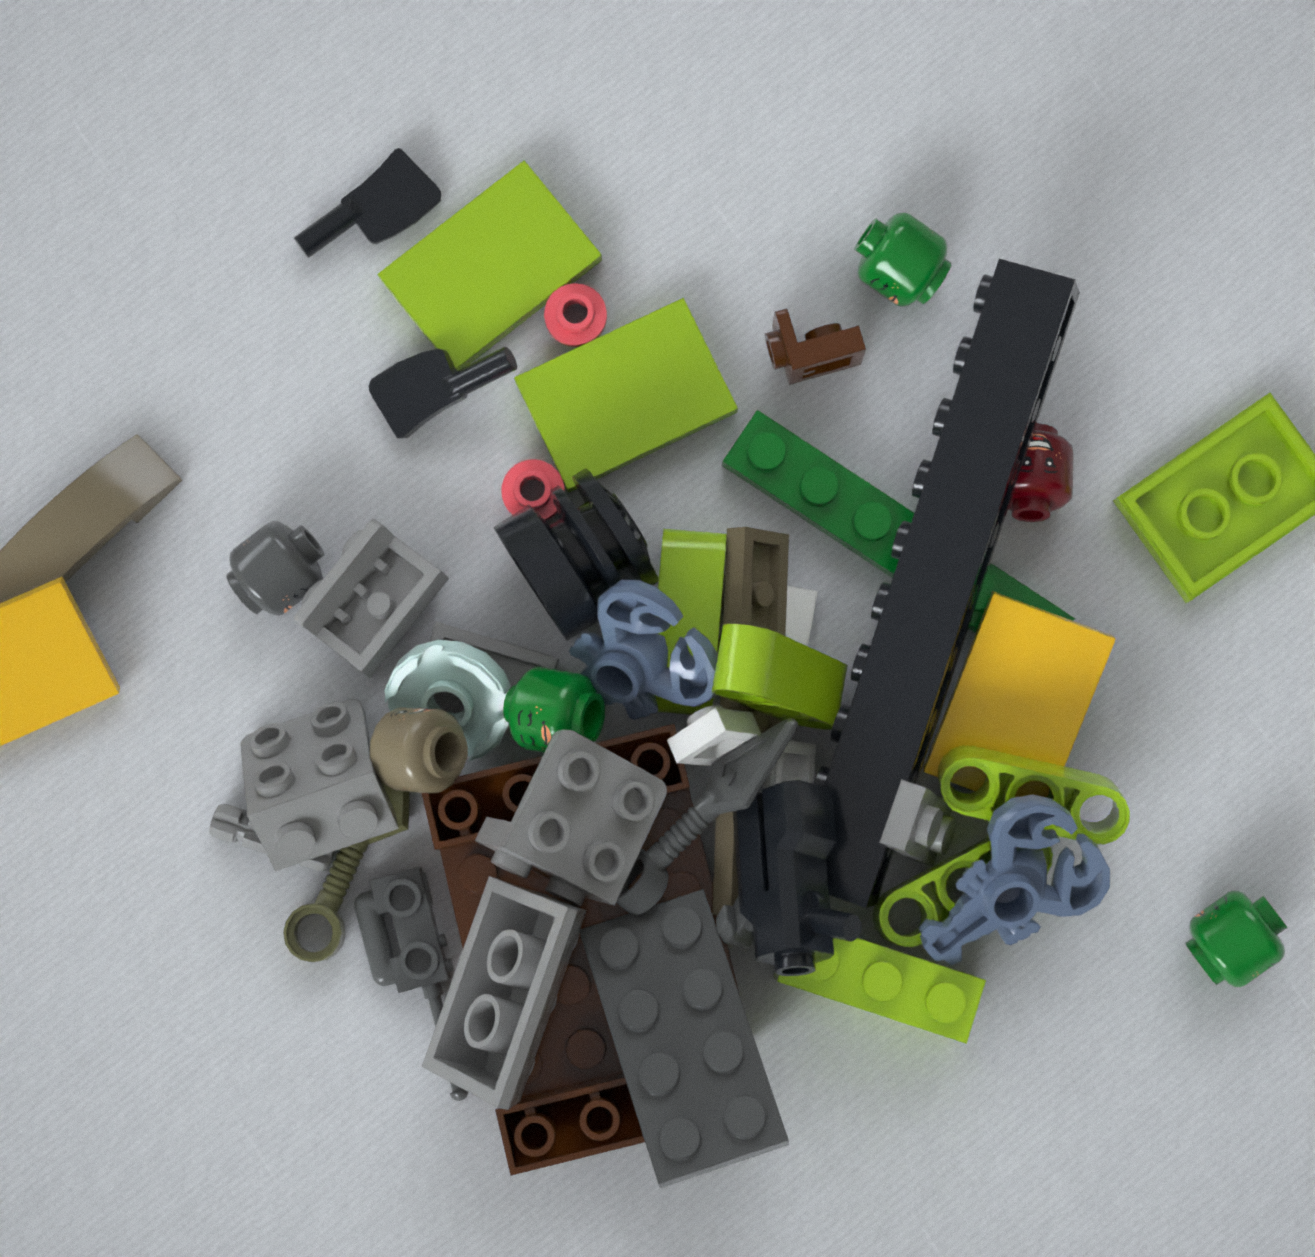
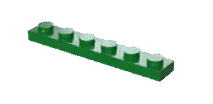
[722,410,1075,633]

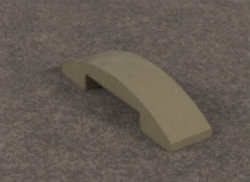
[0,434,182,603]

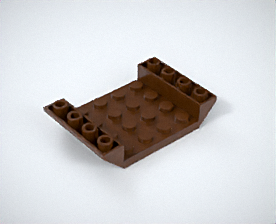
[422,724,740,1176]

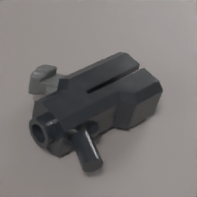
[716,780,862,976]

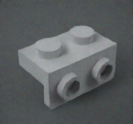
[294,519,449,678]

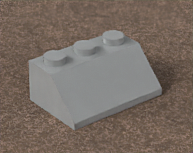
[422,876,587,1110]

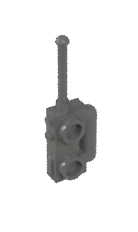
[354,867,468,1101]

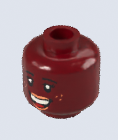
[1008,423,1074,522]

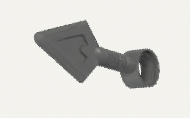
[616,718,798,915]

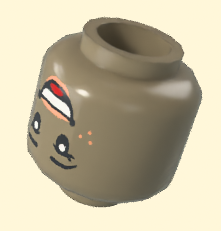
[370,707,468,793]

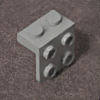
[240,699,399,872]
[475,729,667,907]

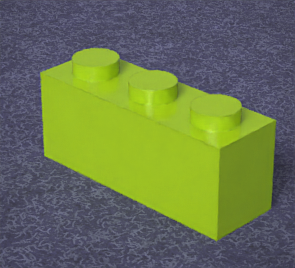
[773,938,986,1044]

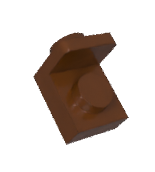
[765,308,866,385]

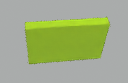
[377,160,602,371]
[514,298,738,493]
[1113,393,1315,603]

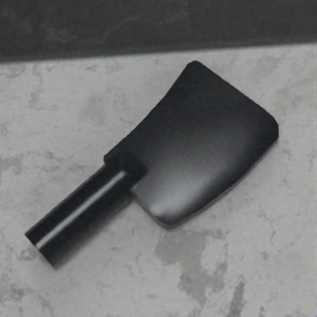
[294,148,441,258]
[369,347,517,438]

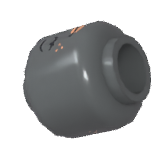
[226,521,324,616]

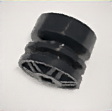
[493,468,659,641]

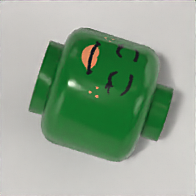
[854,213,951,307]
[503,667,605,753]
[1185,891,1288,987]

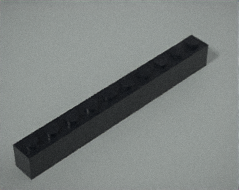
[813,258,1080,908]

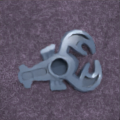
[569,580,718,720]
[919,794,1110,966]

